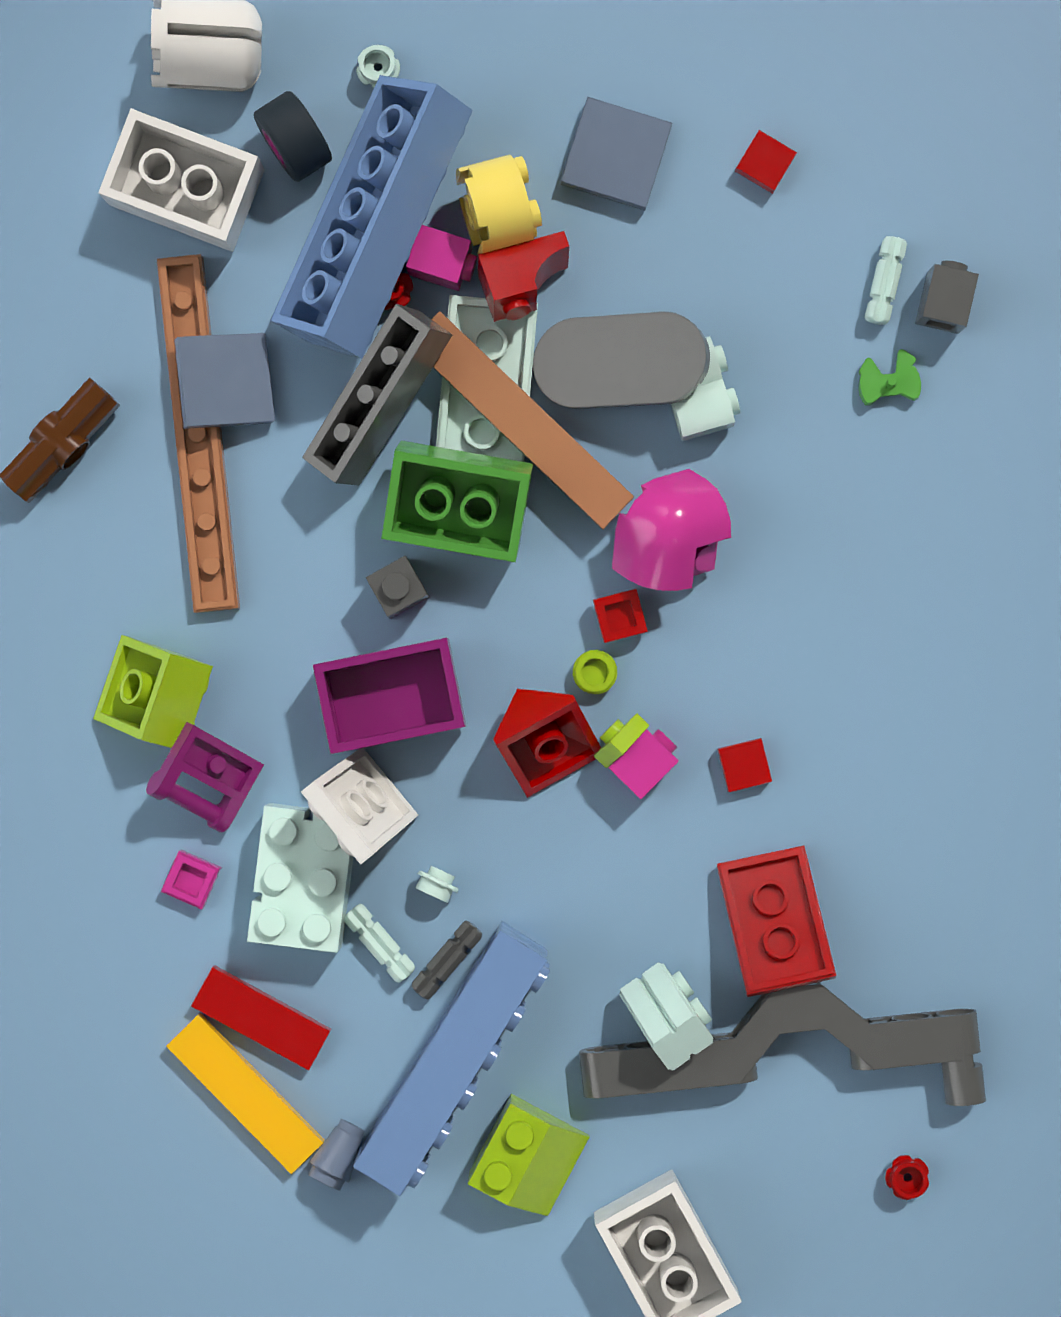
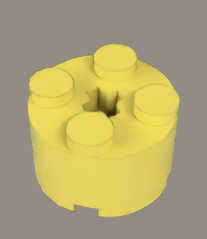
[456,154,542,254]

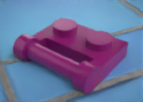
[146,722,264,833]

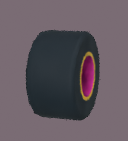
[253,91,332,182]

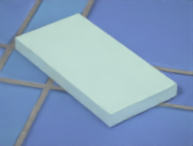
[436,295,538,462]

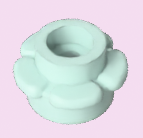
[356,45,400,88]
[416,866,458,903]

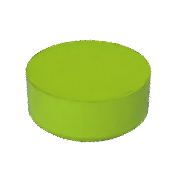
[573,650,617,694]

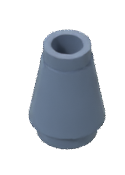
[308,1119,365,1191]

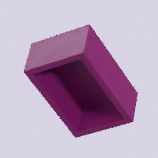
[313,637,466,754]

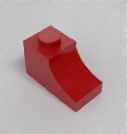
[478,231,570,322]

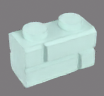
[619,962,714,1070]

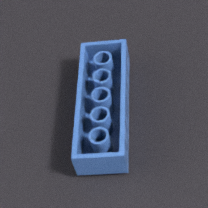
[270,75,473,359]
[353,921,550,1196]

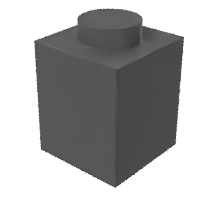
[915,260,979,334]
[366,556,430,619]

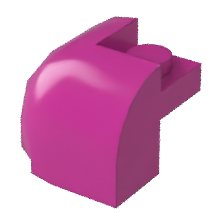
[612,469,731,591]

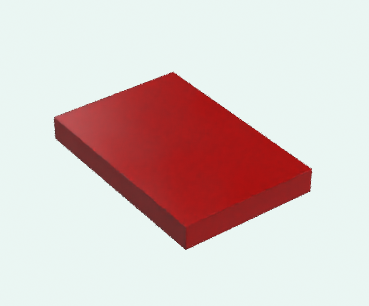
[717,845,837,997]

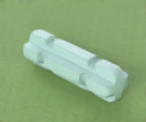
[865,236,907,325]
[344,904,415,983]

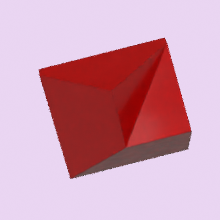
[493,688,601,798]

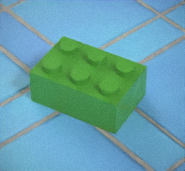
[381,440,534,562]

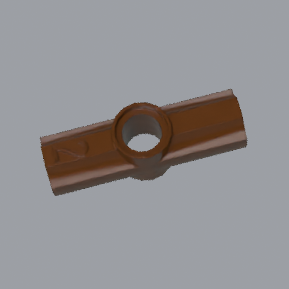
[0,378,120,503]

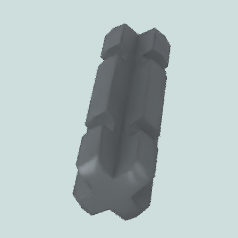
[412,920,482,1000]

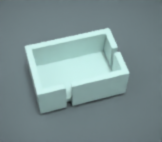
[247,803,353,953]

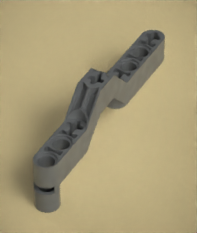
[579,982,986,1106]

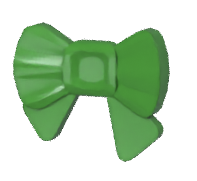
[858,349,921,405]

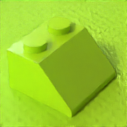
[93,635,213,748]
[468,1094,590,1216]

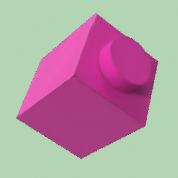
[406,225,478,291]
[608,729,679,799]

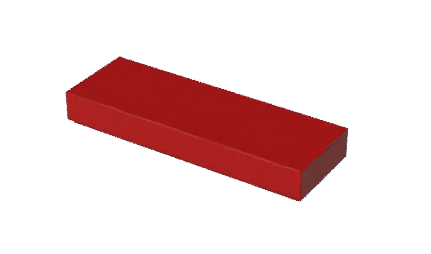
[191,965,331,1071]

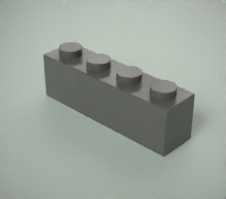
[302,304,453,486]

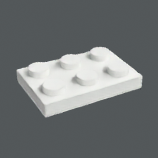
[301,748,418,865]

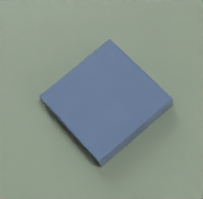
[561,97,672,211]
[174,333,275,429]

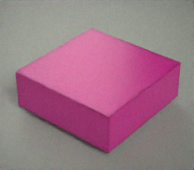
[161,850,222,910]

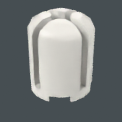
[151,0,262,92]

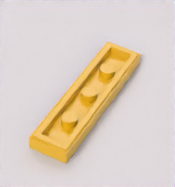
[166,1013,325,1174]

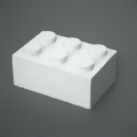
[98,108,265,252]
[594,1169,742,1317]

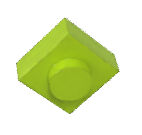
[594,713,650,768]

